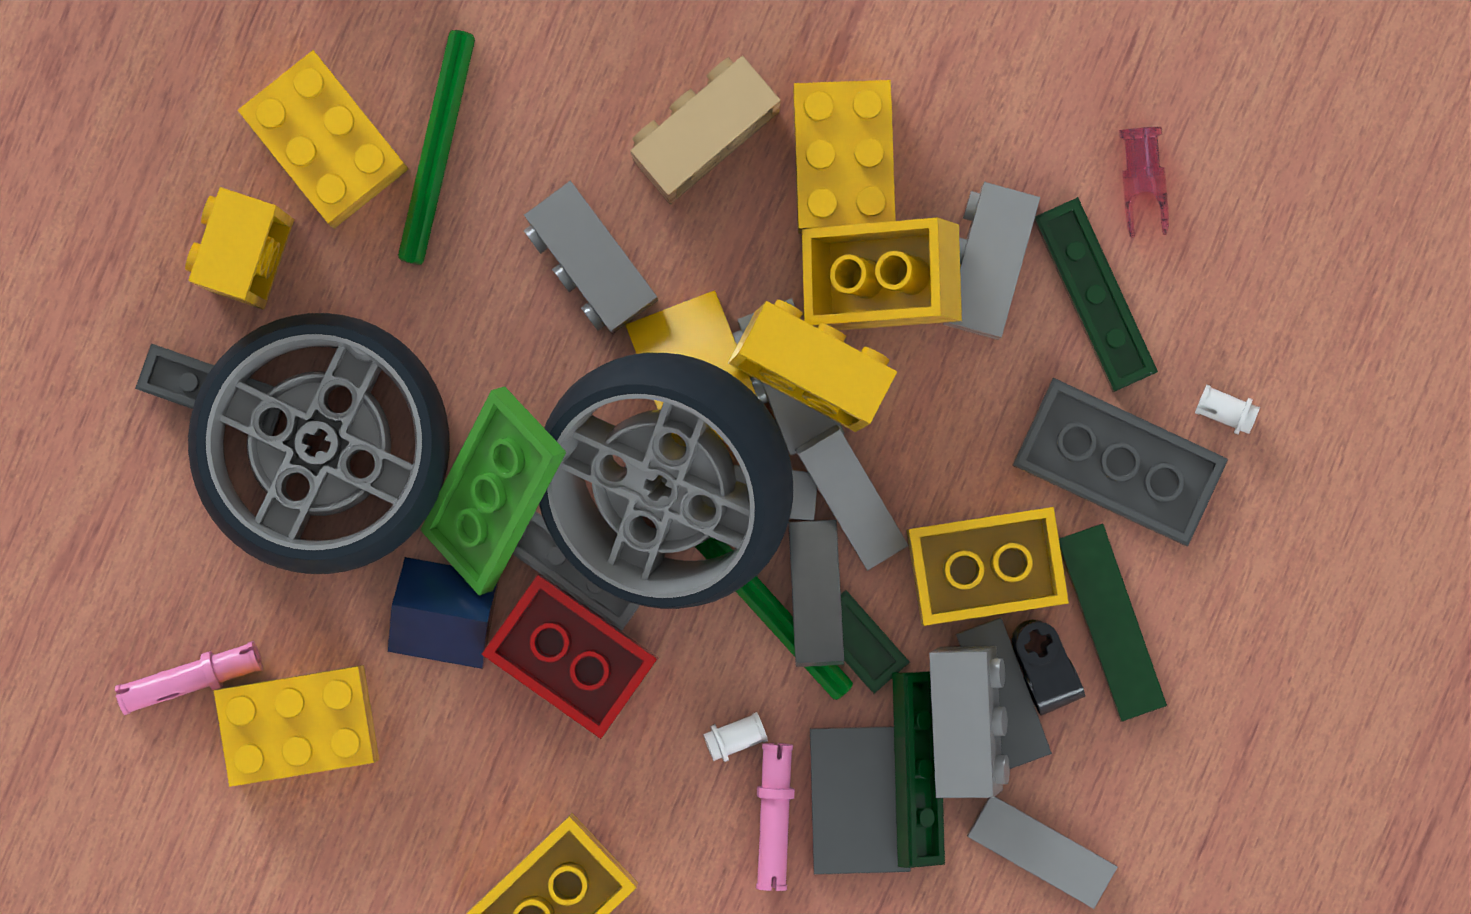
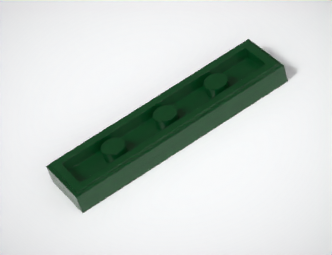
[1034,197,1158,392]
[1059,523,1167,722]
[892,671,945,868]

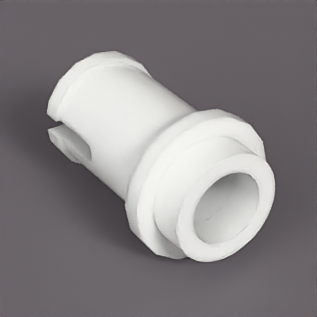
[1195,385,1260,435]
[703,712,768,762]

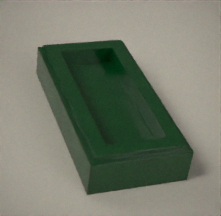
[841,590,910,694]

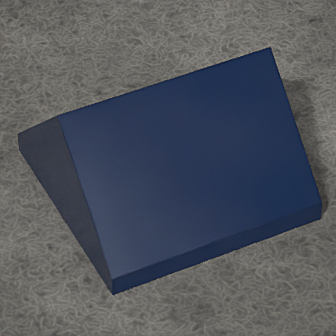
[388,557,499,669]

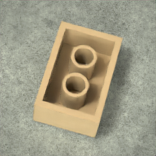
[630,55,781,205]

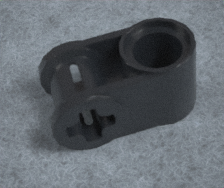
[1011,619,1085,716]

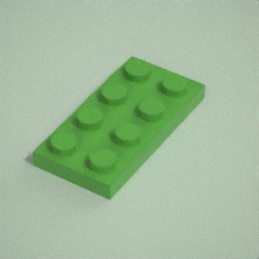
[420,386,566,595]

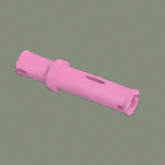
[115,641,263,715]
[756,743,795,891]

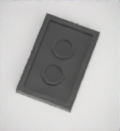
[810,726,911,874]

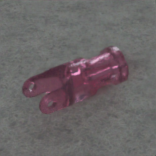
[1119,127,1169,238]

